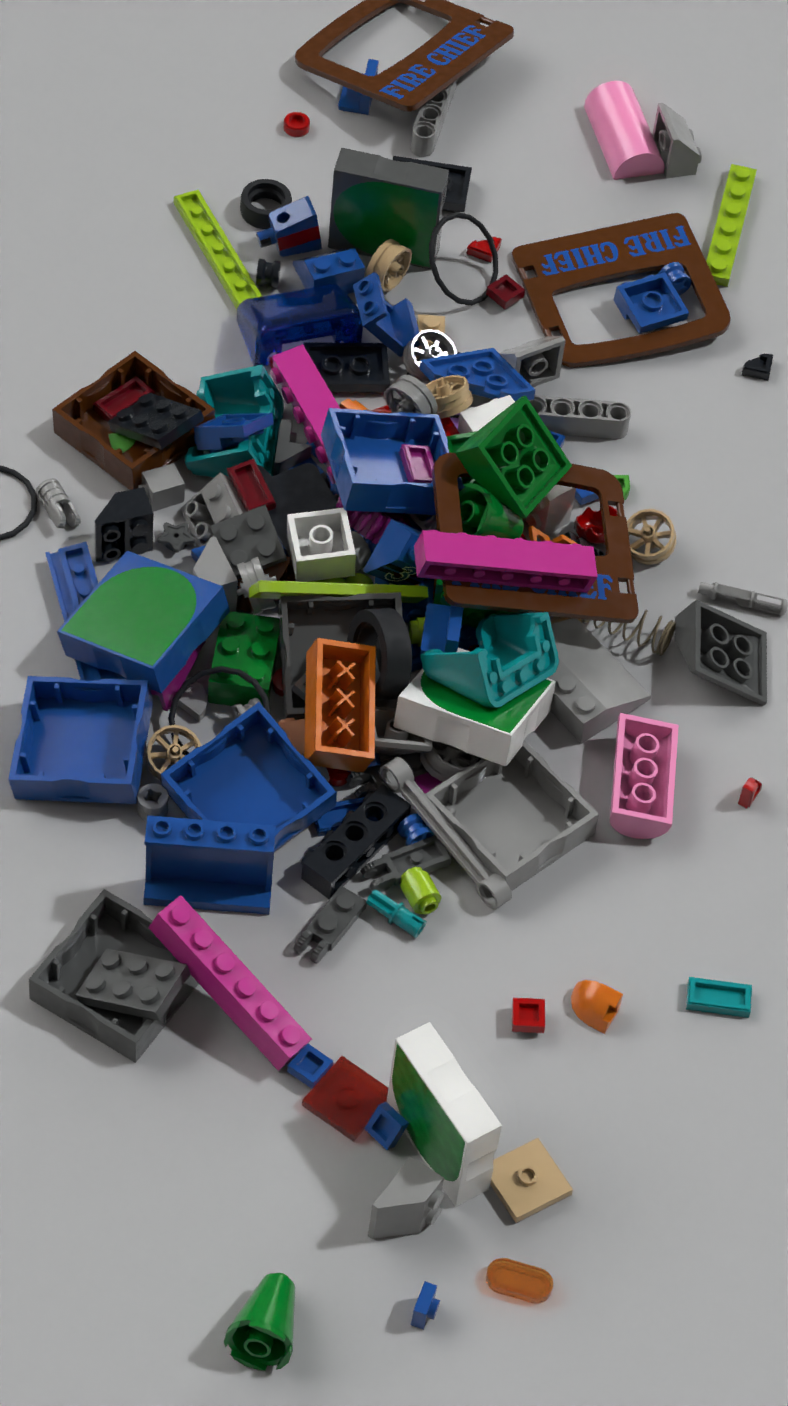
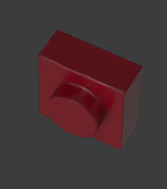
[486,274,525,310]

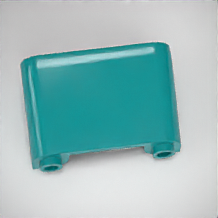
[185,364,284,477]
[420,612,559,708]

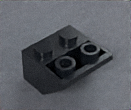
[95,487,154,562]

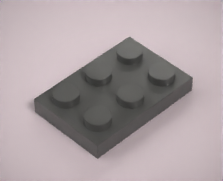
[75,948,190,1021]

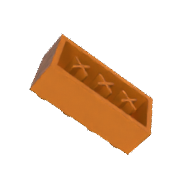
[304,638,376,773]

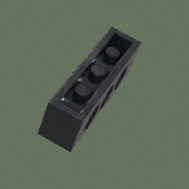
[301,784,411,900]

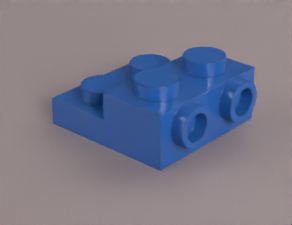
[613,272,689,334]
[194,413,274,454]

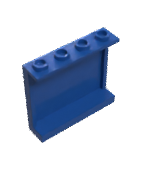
[143,815,276,915]

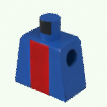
[256,196,322,257]

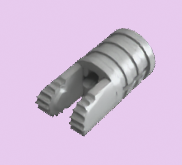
[35,478,81,528]

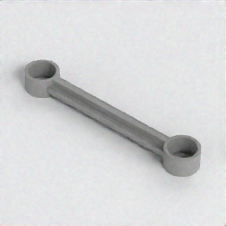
[380,757,512,910]

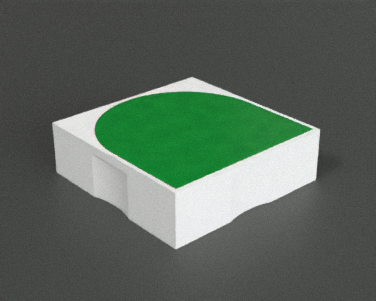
[393,648,556,766]
[387,1022,502,1207]

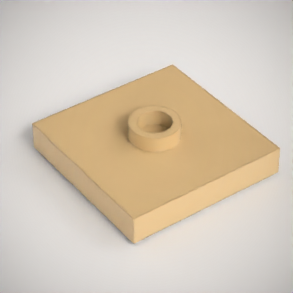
[490,1138,573,1223]

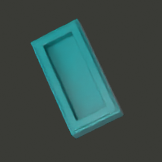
[686,977,752,1018]

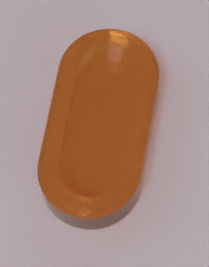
[486,1258,553,1304]

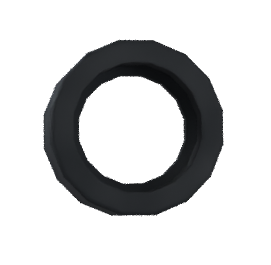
[240,179,292,229]

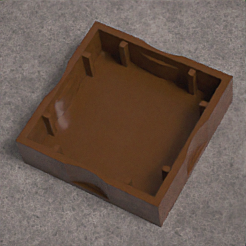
[52,351,215,490]

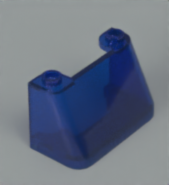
[236,284,363,366]

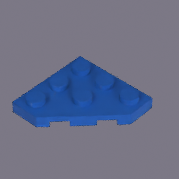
[420,348,536,401]

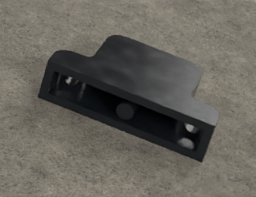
[257,463,339,570]

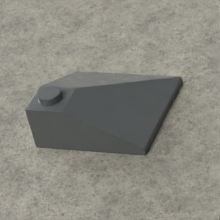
[675,600,767,706]

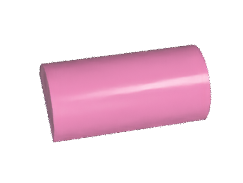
[584,81,665,180]
[610,713,679,839]

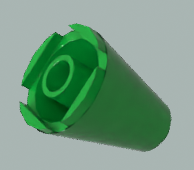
[459,483,524,539]
[224,1273,295,1371]

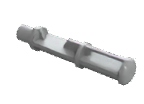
[698,582,788,616]

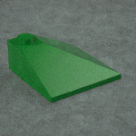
[455,395,572,519]

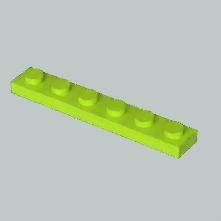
[706,164,757,287]

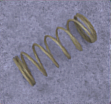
[581,609,676,656]

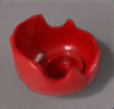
[574,505,617,544]

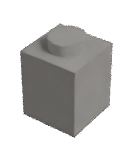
[138,463,185,511]

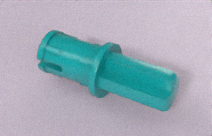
[366,890,427,938]

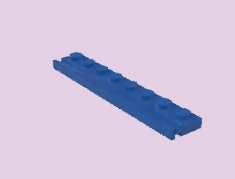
[45,542,126,681]

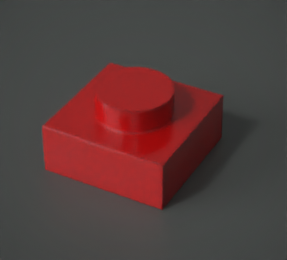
[512,997,545,1033]

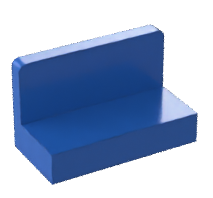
[338,59,379,115]
[420,603,464,654]

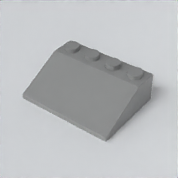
[548,618,651,744]

